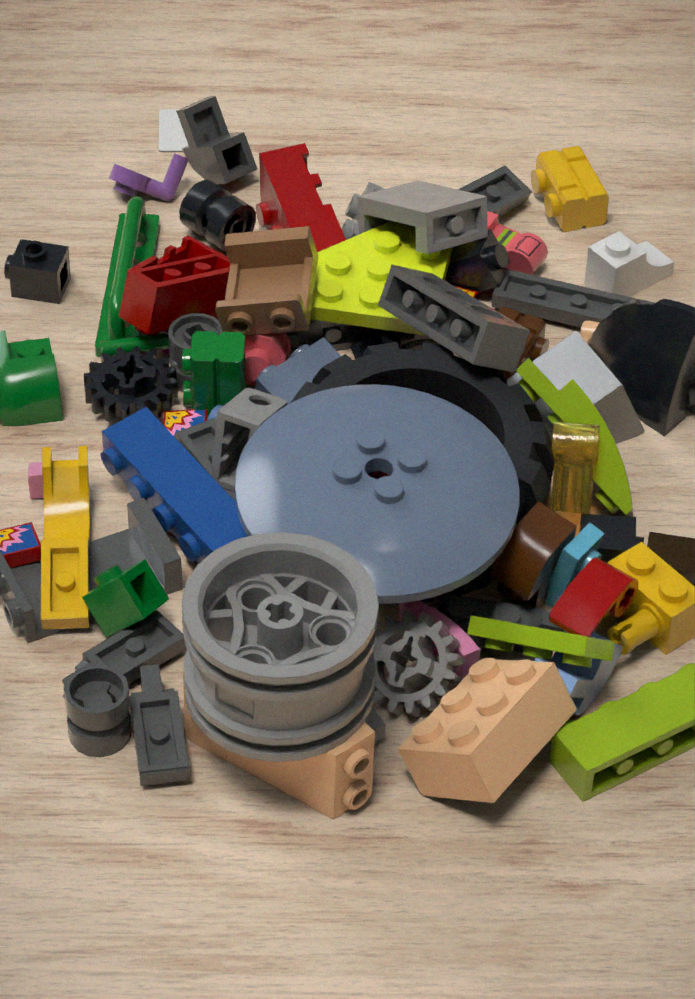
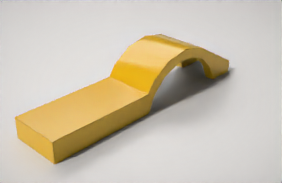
[41,446,90,630]

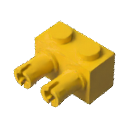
[603,542,695,655]

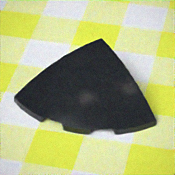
[589,299,695,437]

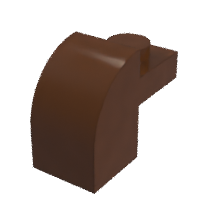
[490,501,577,608]

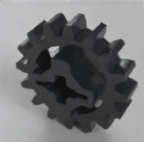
[84,346,178,422]

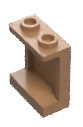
[215,226,318,336]

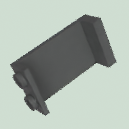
[0,498,182,644]

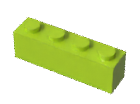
[549,663,695,802]

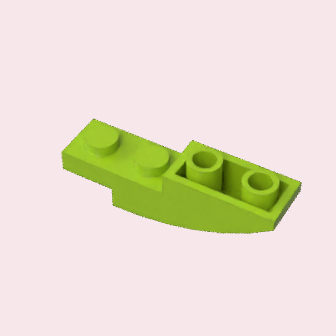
[516,358,633,515]

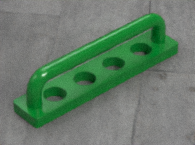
[95,196,160,357]

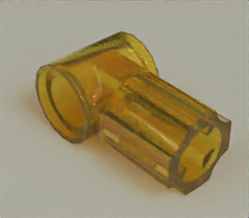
[551,422,600,514]

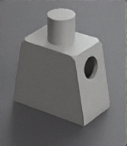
[210,388,288,492]

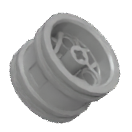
[182,532,379,762]

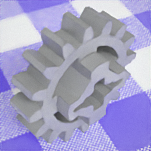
[373,611,465,717]

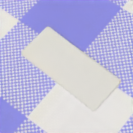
[159,109,188,151]

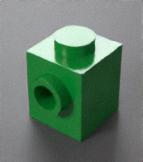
[82,559,169,637]

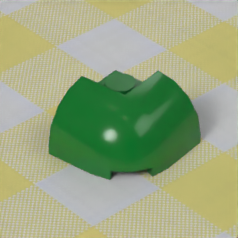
[0,330,63,426]

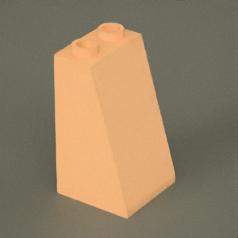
[183,671,375,820]

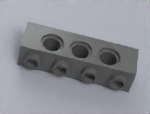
[378,265,530,373]

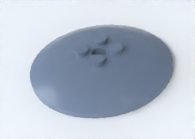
[235,384,520,604]

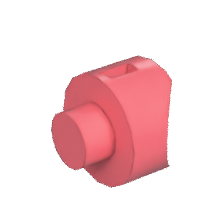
[245,332,291,386]

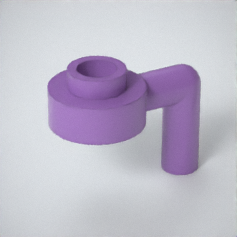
[109,153,189,201]

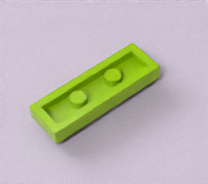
[467,615,615,667]

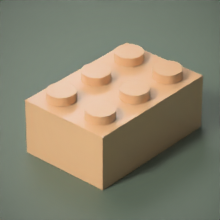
[398,658,577,803]

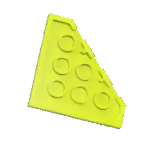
[310,221,453,336]

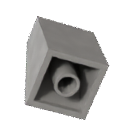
[506,331,645,466]

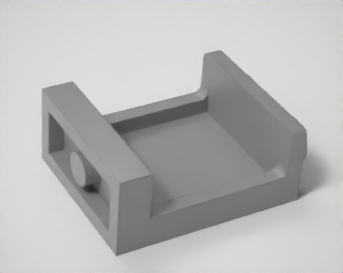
[358,180,488,254]

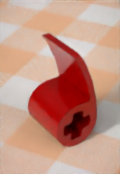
[548,557,638,637]

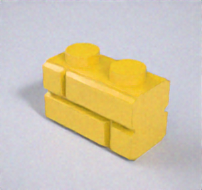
[531,146,609,232]

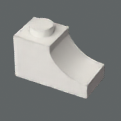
[584,231,674,297]

